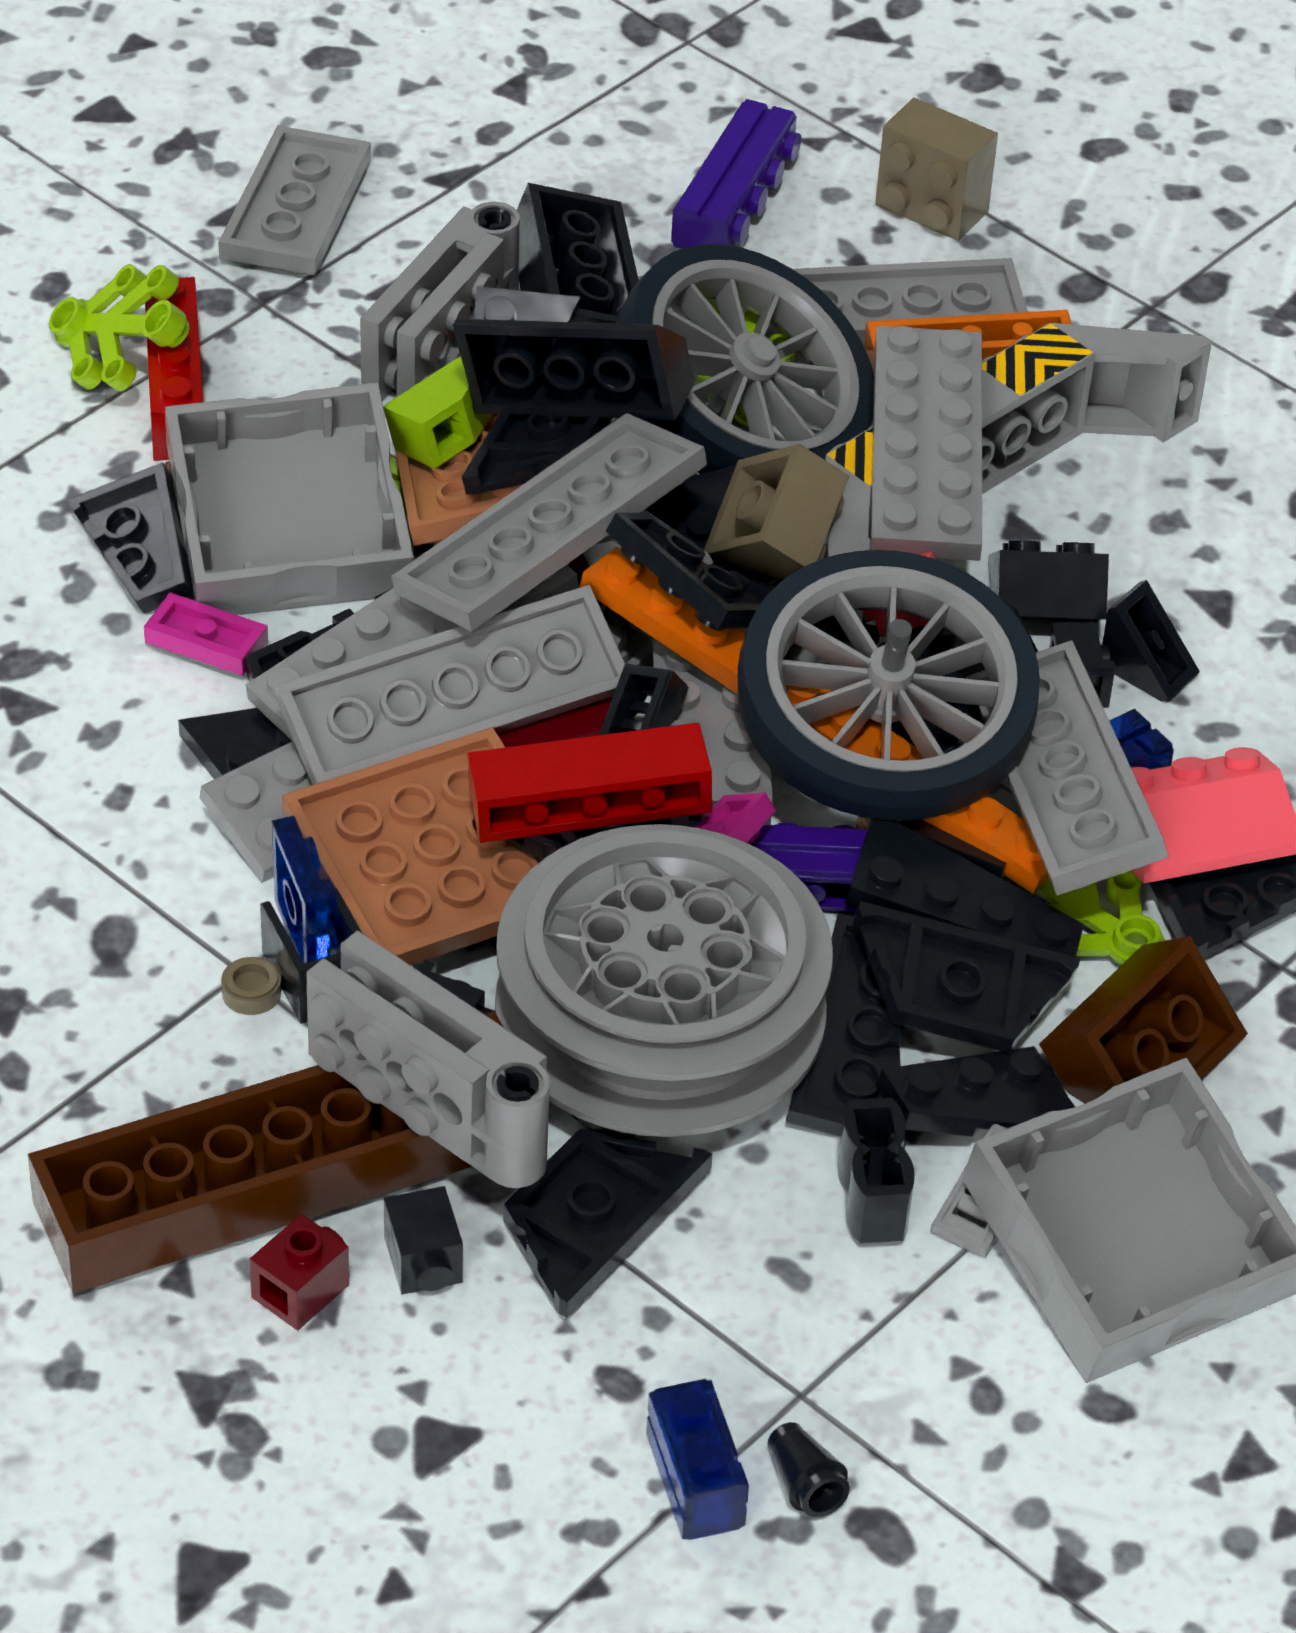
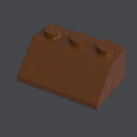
[1039,936,1248,1104]

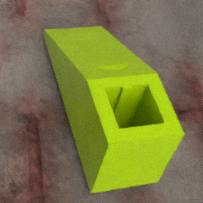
[383,356,493,469]

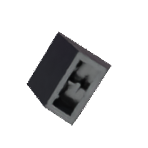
[988,540,1109,621]

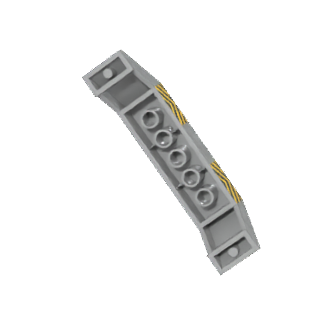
[823,323,1212,622]

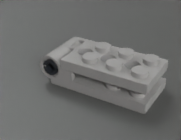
[360,202,520,401]
[306,930,550,1188]

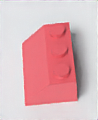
[1131,747,1296,883]

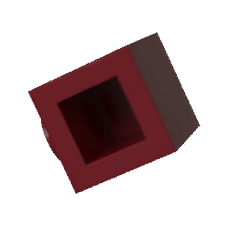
[249,1213,349,1331]

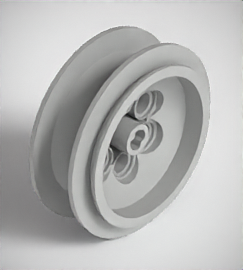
[495,824,833,1137]

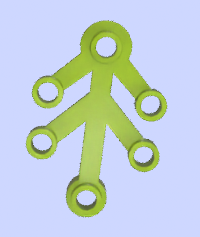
[49,264,190,392]
[1035,870,1165,965]

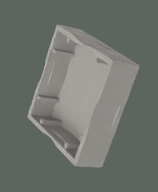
[165,382,414,615]
[962,1057,1296,1383]

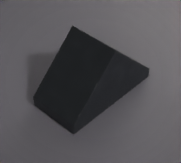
[1102,580,1200,702]

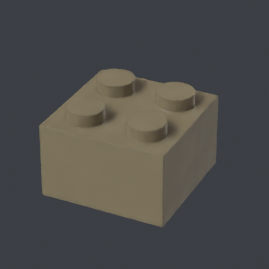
[875,97,998,241]
[704,444,849,582]

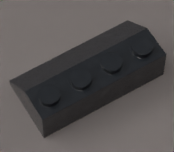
[517,183,639,323]
[453,319,695,421]

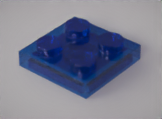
[271,815,338,963]

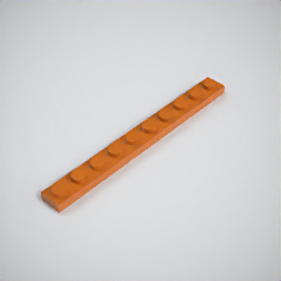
[579,547,1049,894]

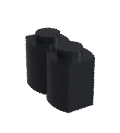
[838,1097,915,1243]

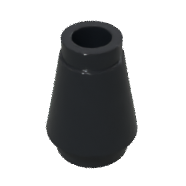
[767,1422,850,1517]

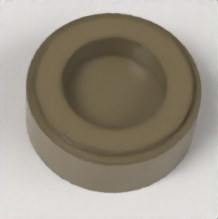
[221,957,281,1015]

